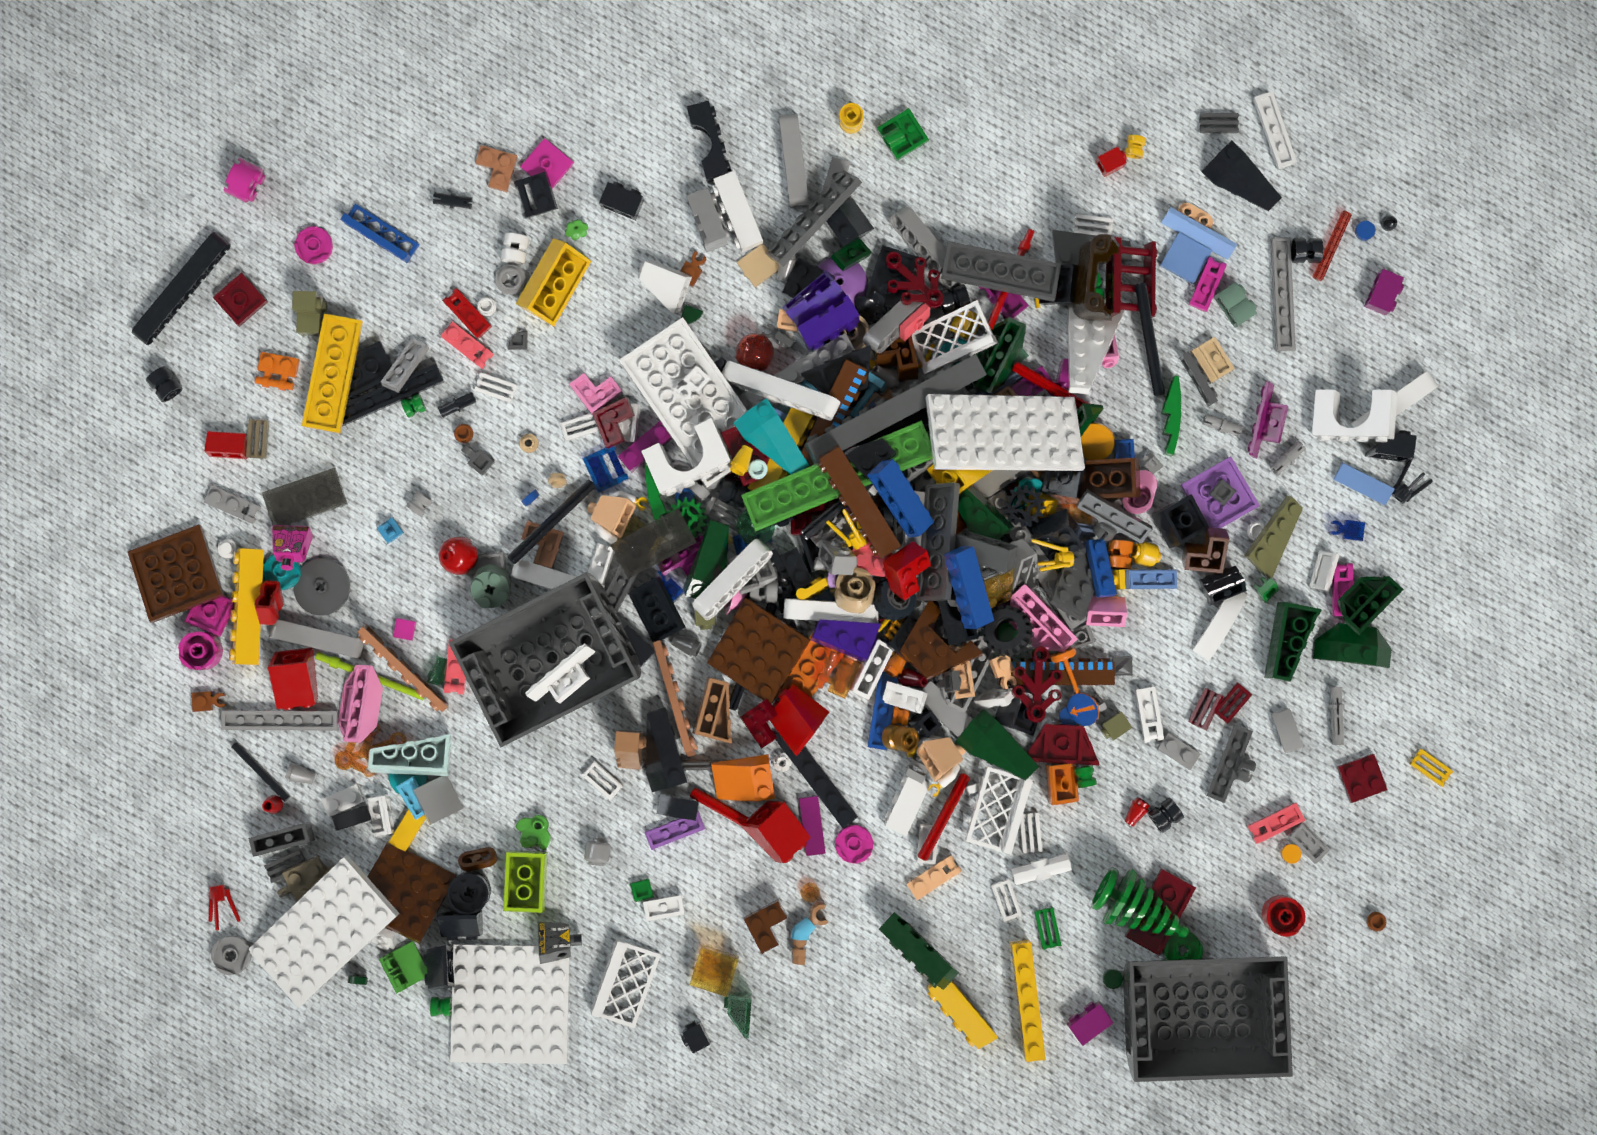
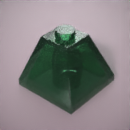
[724,992,752,1039]

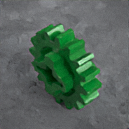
[666,497,708,539]

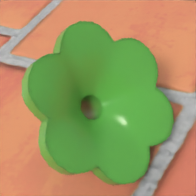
[565,219,588,240]

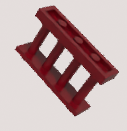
[1105,237,1158,318]

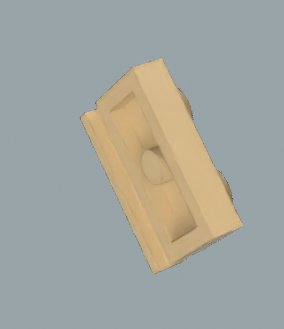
[1190,337,1235,384]

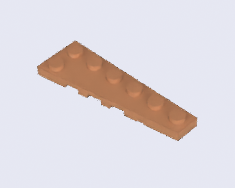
[357,624,449,712]
[653,640,698,757]

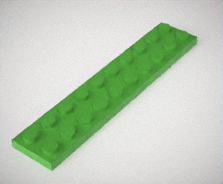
[741,421,933,531]

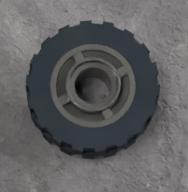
[873,579,917,621]

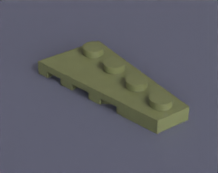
[1244,496,1303,579]

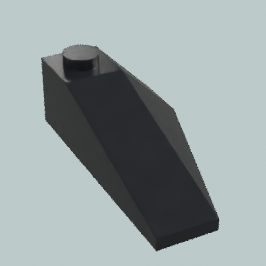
[646,707,689,792]

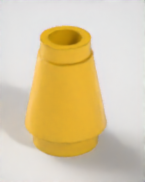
[730,445,753,476]

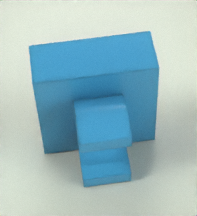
[377,517,404,544]

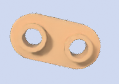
[1177,203,1213,229]

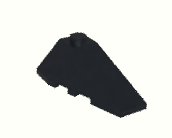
[1201,140,1282,211]

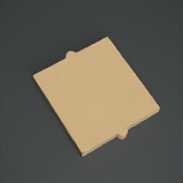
[736,243,779,287]

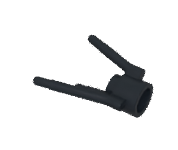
[1392,459,1433,504]

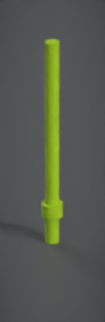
[315,652,424,701]

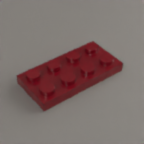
[1124,869,1196,956]

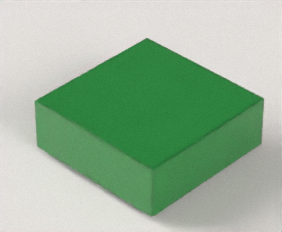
[630,878,654,902]

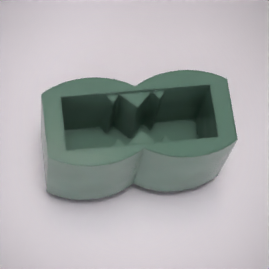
[1214,282,1257,328]

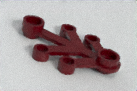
[886,252,944,308]
[1011,646,1063,723]

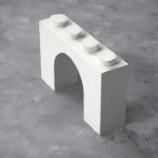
[1312,390,1398,442]
[641,418,732,496]

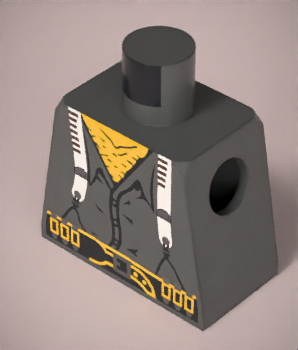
[538,922,582,964]

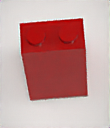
[268,647,318,710]
[770,684,830,755]
[741,800,811,863]

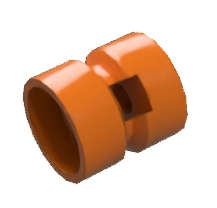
[1107,540,1133,569]

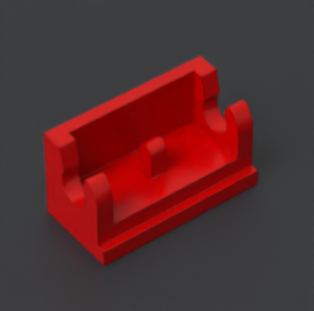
[204,431,247,459]

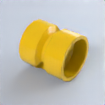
[839,103,864,134]

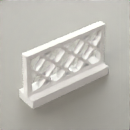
[912,300,998,375]
[965,766,1033,855]
[590,938,661,1028]

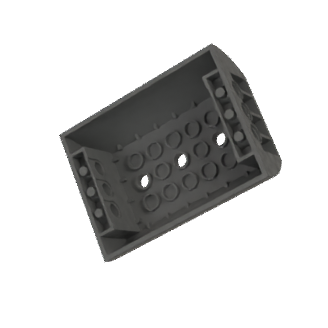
[448,572,641,748]
[1123,956,1293,1082]

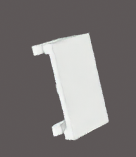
[588,543,615,585]
[883,681,927,714]
[367,795,395,837]

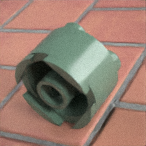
[470,564,511,608]

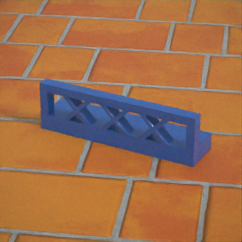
[340,203,419,263]

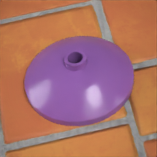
[817,257,868,308]

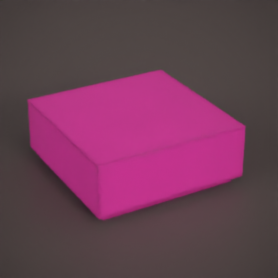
[393,618,416,641]

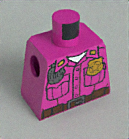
[272,525,313,570]

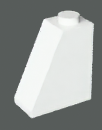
[639,260,692,314]

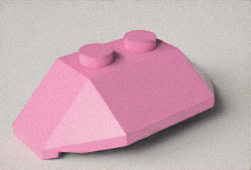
[1009,583,1078,652]
[338,665,383,743]

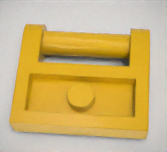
[796,577,829,600]

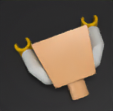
[587,491,648,552]
[906,735,965,797]

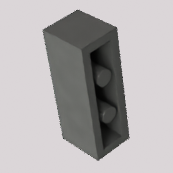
[955,530,1018,573]
[248,822,315,857]

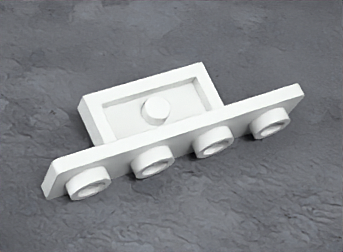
[525,644,595,703]

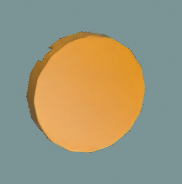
[1081,423,1115,460]

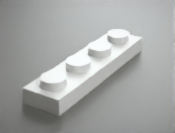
[1253,91,1297,170]

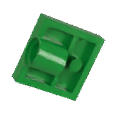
[877,108,929,161]

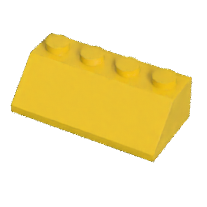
[516,238,591,326]
[927,981,998,1049]

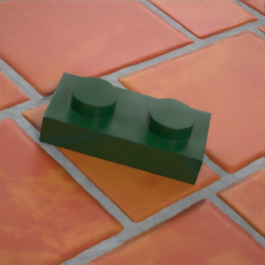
[831,238,872,271]

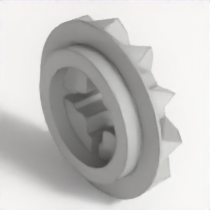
[495,265,526,295]

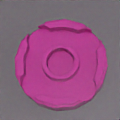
[294,226,333,265]
[835,825,873,864]

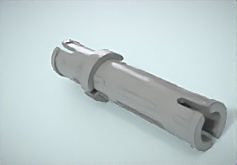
[1329,687,1345,745]

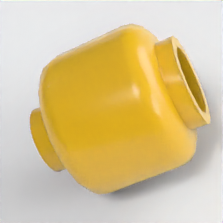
[1131,541,1161,568]

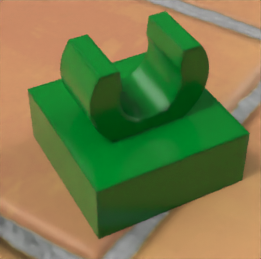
[1253,577,1279,603]

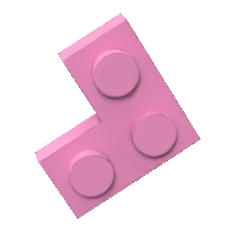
[569,373,623,415]

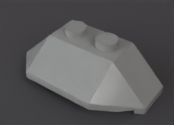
[937,635,995,714]

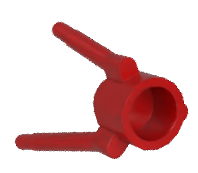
[208,885,241,931]

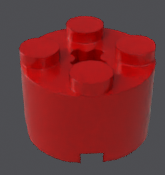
[1261,895,1306,937]

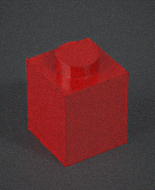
[1095,146,1127,177]

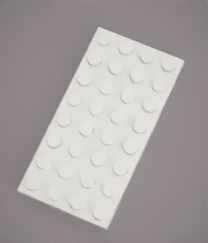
[619,317,747,488]
[926,394,1085,471]
[248,855,399,1008]

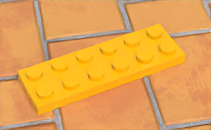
[301,314,363,434]

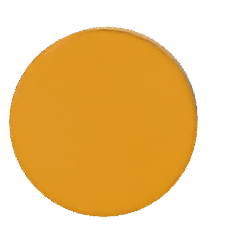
[1281,844,1302,864]

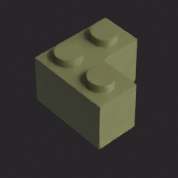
[292,291,327,336]

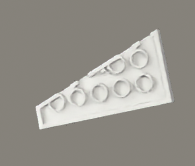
[1068,304,1125,394]

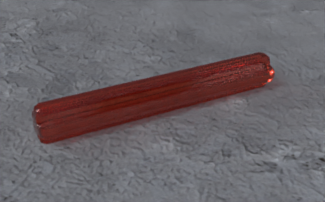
[1313,210,1352,281]

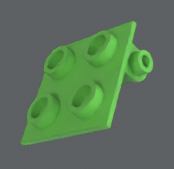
[379,941,427,994]

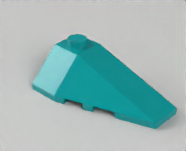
[733,398,809,475]

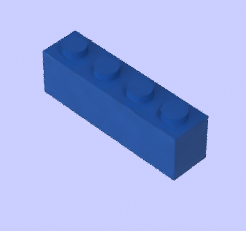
[867,459,934,538]
[944,546,994,629]

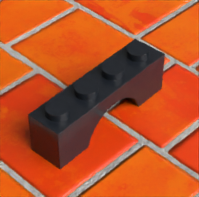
[687,100,731,183]
[938,587,979,645]

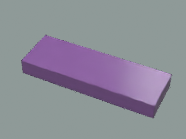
[645,811,705,850]

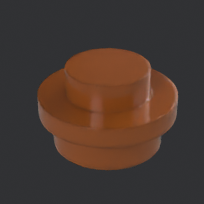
[454,424,474,443]
[1366,912,1386,932]

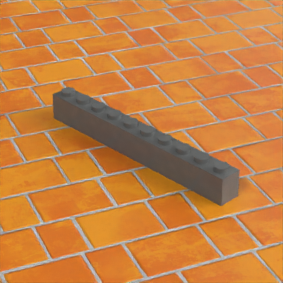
[804,354,987,465]

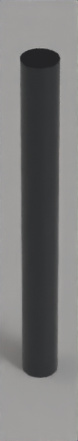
[231,742,290,802]

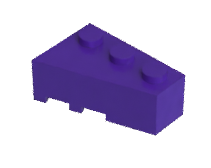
[782,271,847,327]
[797,295,860,351]
[811,619,881,662]

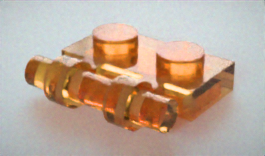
[815,651,861,699]

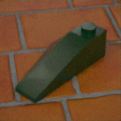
[683,519,729,599]
[956,709,1039,781]

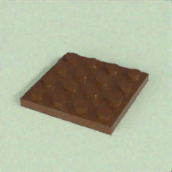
[127,524,224,623]
[707,598,811,704]
[367,842,457,944]

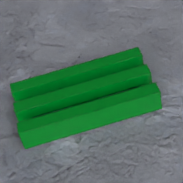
[1034,907,1062,950]

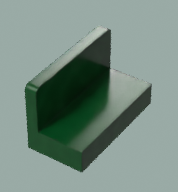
[1077,403,1104,437]

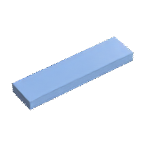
[1161,207,1237,260]

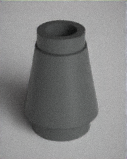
[672,635,702,657]

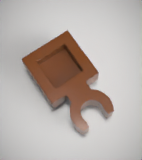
[680,251,707,287]
[191,691,227,712]

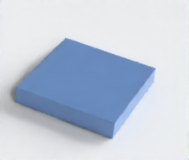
[1160,232,1212,284]

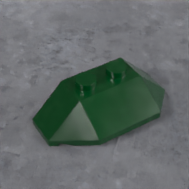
[973,317,1026,394]
[1337,576,1404,635]
[1313,623,1392,668]

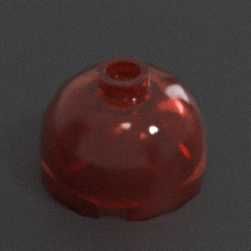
[735,333,774,371]

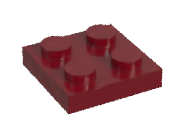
[213,272,268,327]
[1337,753,1388,803]

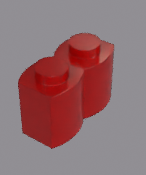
[255,581,284,625]

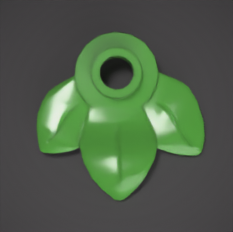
[515,815,551,850]

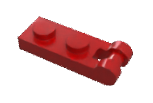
[442,288,492,339]

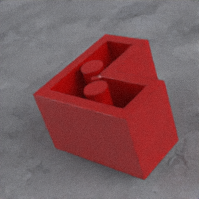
[882,541,931,601]

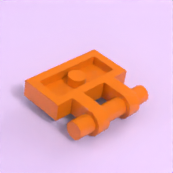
[255,352,300,391]

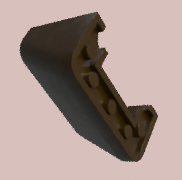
[1073,234,1120,321]

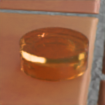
[800,883,820,903]

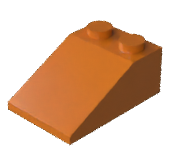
[711,754,775,802]

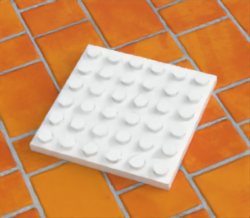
[450,944,570,1064]

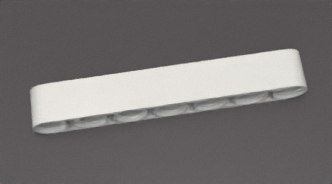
[721,361,840,421]

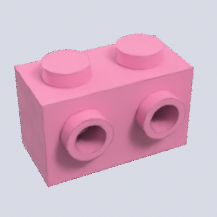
[1085,596,1127,627]

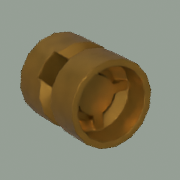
[882,724,919,753]

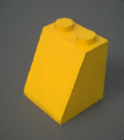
[927,464,993,494]

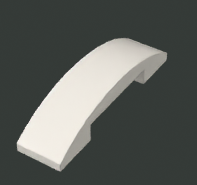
[1192,592,1248,660]

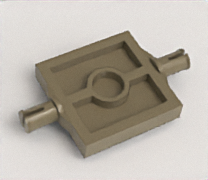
[277,855,336,902]

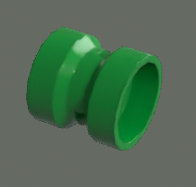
[401,393,426,418]
[1074,765,1097,788]
[430,997,452,1017]

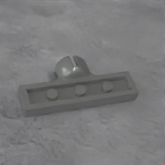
[1076,489,1153,544]
[1206,724,1256,803]

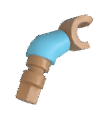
[791,902,829,965]

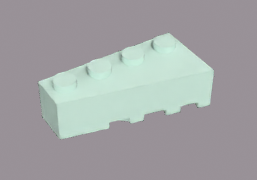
[368,734,451,776]

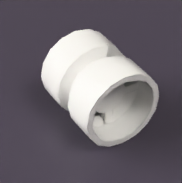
[500,233,529,265]

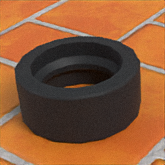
[332,805,371,831]

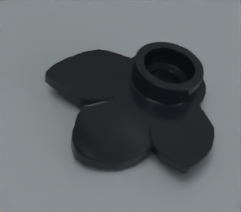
[855,290,888,325]

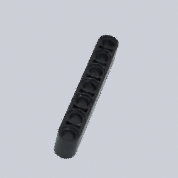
[131,232,231,345]

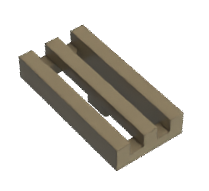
[246,419,269,459]

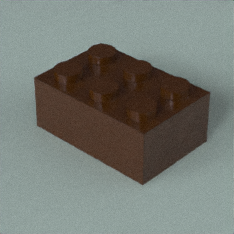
[1079,458,1141,499]

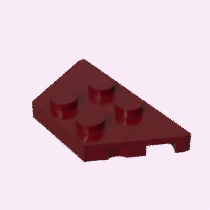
[1027,723,1099,766]

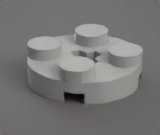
[211,935,252,975]

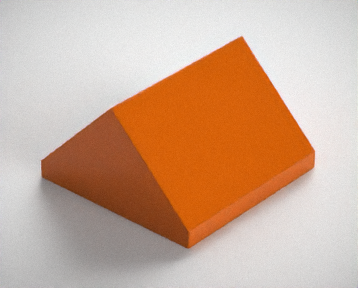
[1046,764,1079,805]

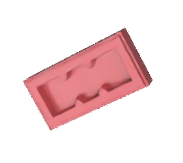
[900,303,930,341]

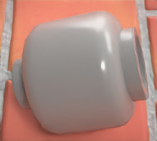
[584,837,611,866]

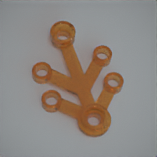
[335,723,407,777]

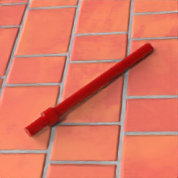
[988,229,1035,330]

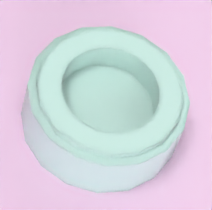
[748,460,767,479]

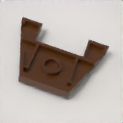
[900,601,983,680]

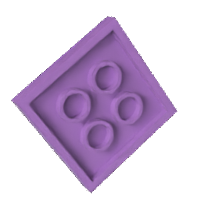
[1180,456,1260,528]

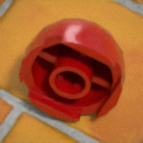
[438,537,478,575]

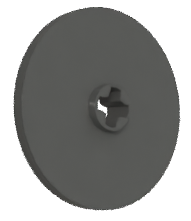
[294,558,350,616]

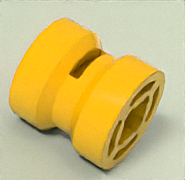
[1125,135,1147,159]

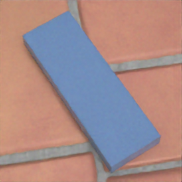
[1333,462,1395,506]
[1125,569,1178,589]

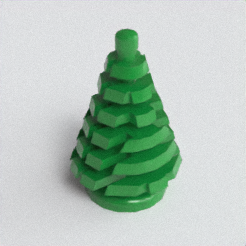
[1091,867,1189,938]

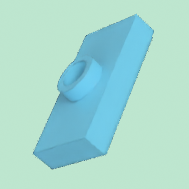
[396,776,424,820]

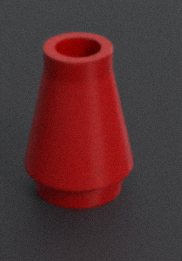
[262,795,283,814]
[1124,797,1150,827]

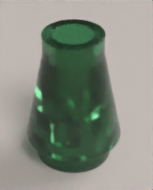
[426,656,447,686]

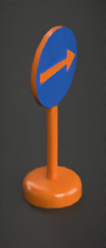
[1050,647,1100,726]

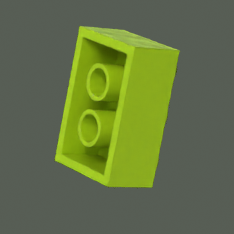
[503,850,548,913]

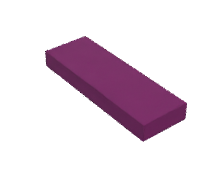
[799,796,826,856]

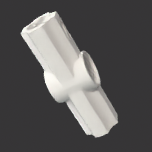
[1011,854,1072,885]

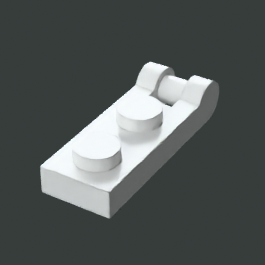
[1135,687,1164,743]

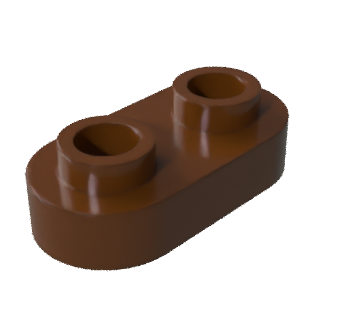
[458,847,498,872]

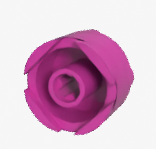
[224,158,266,203]
[178,631,223,670]

